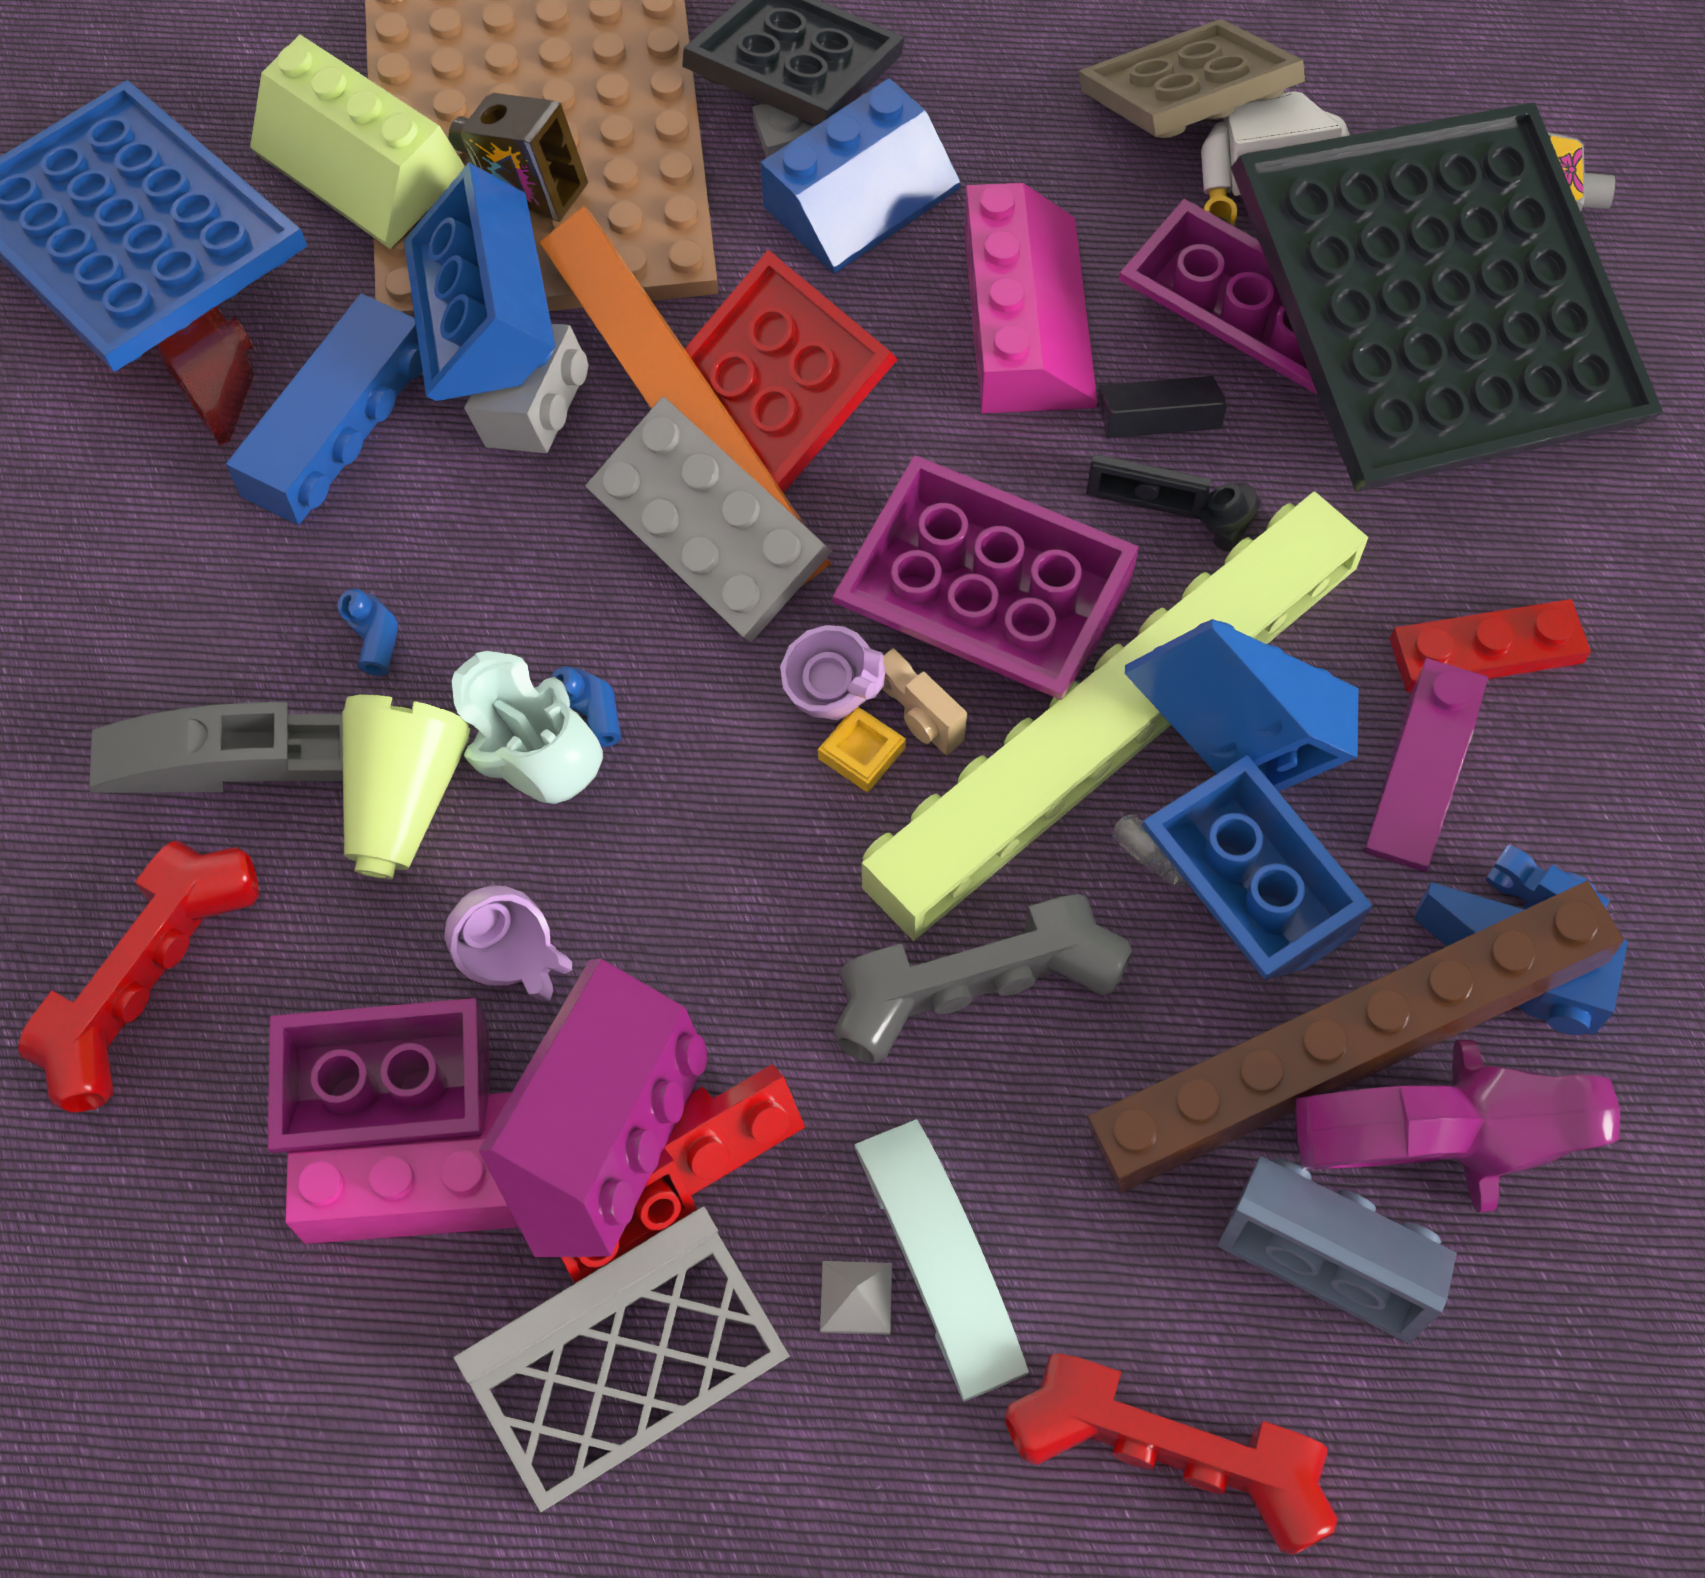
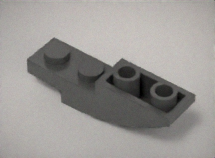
[89,702,343,793]

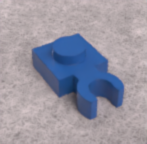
[1485,844,1610,910]

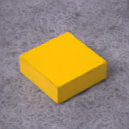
[818,707,906,793]

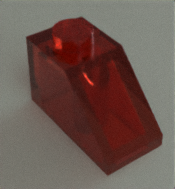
[156,306,254,447]

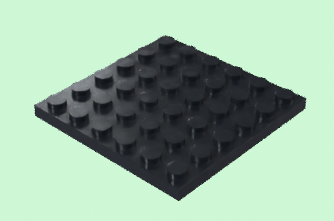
[1230,102,1663,492]

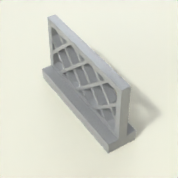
[453,1206,790,1513]

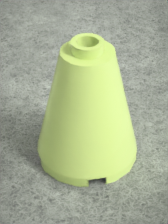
[342,695,470,879]

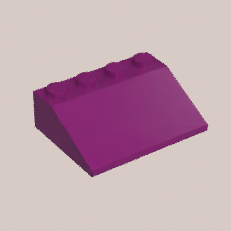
[832,455,1139,700]

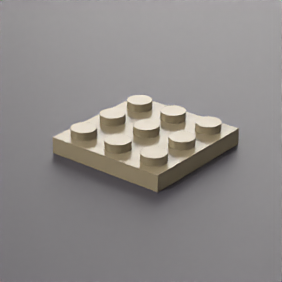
[1078,19,1305,138]

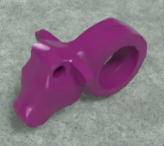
[1294,1040,1621,1213]

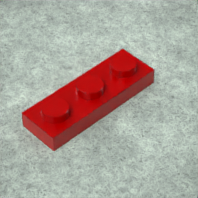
[1389,599,1591,692]

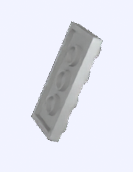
[585,396,832,642]

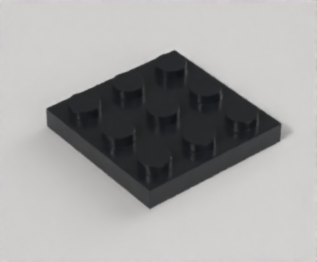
[682,0,905,126]

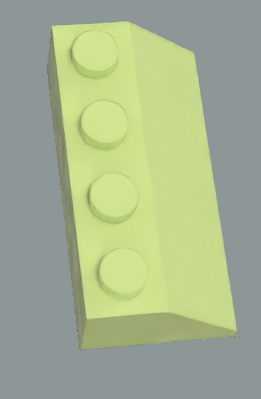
[250,35,465,249]

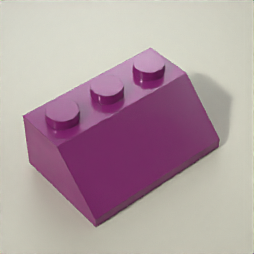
[268,998,490,1153]

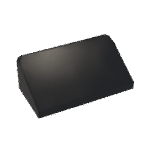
[1098,376,1227,438]
[1086,454,1212,519]

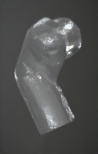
[1113,814,1189,887]

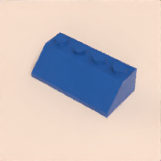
[404,162,556,401]

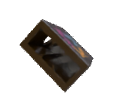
[448,93,589,222]

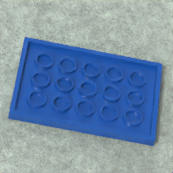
[0,80,308,372]

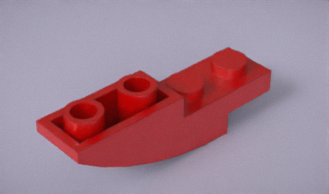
[560,1064,805,1284]

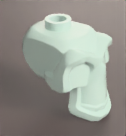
[452,651,603,804]

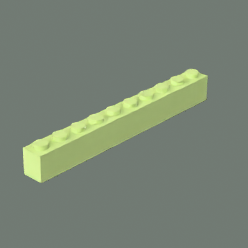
[862,491,1368,941]

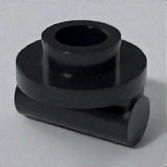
[1200,483,1261,552]

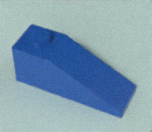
[1414,882,1628,1035]

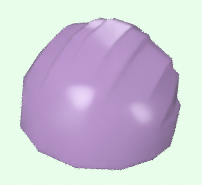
[780,625,885,721]
[444,885,572,1001]

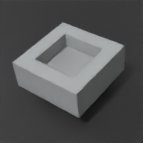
[752,104,815,158]

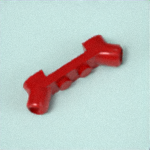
[18,840,260,1113]
[1004,1353,1338,1555]

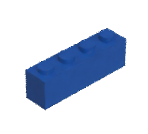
[226,293,422,526]

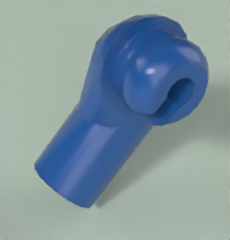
[337,588,398,676]
[550,666,621,747]

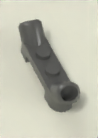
[833,894,1132,1064]

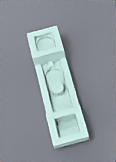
[855,1119,1029,1402]

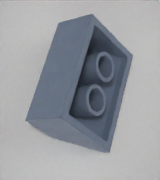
[1217,1156,1457,1344]

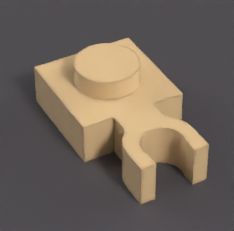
[882,648,967,756]

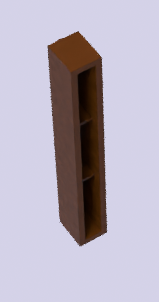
[1088,880,1624,1194]

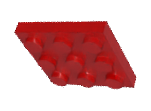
[685,250,898,493]

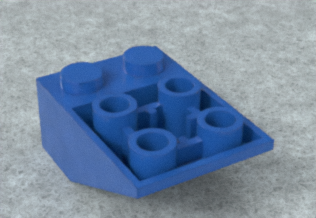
[1124,619,1359,792]

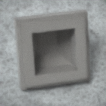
[820,1261,892,1335]

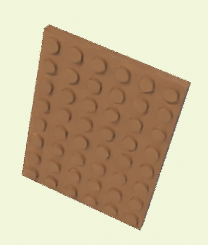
[365,0,718,318]

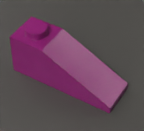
[1364,658,1488,872]

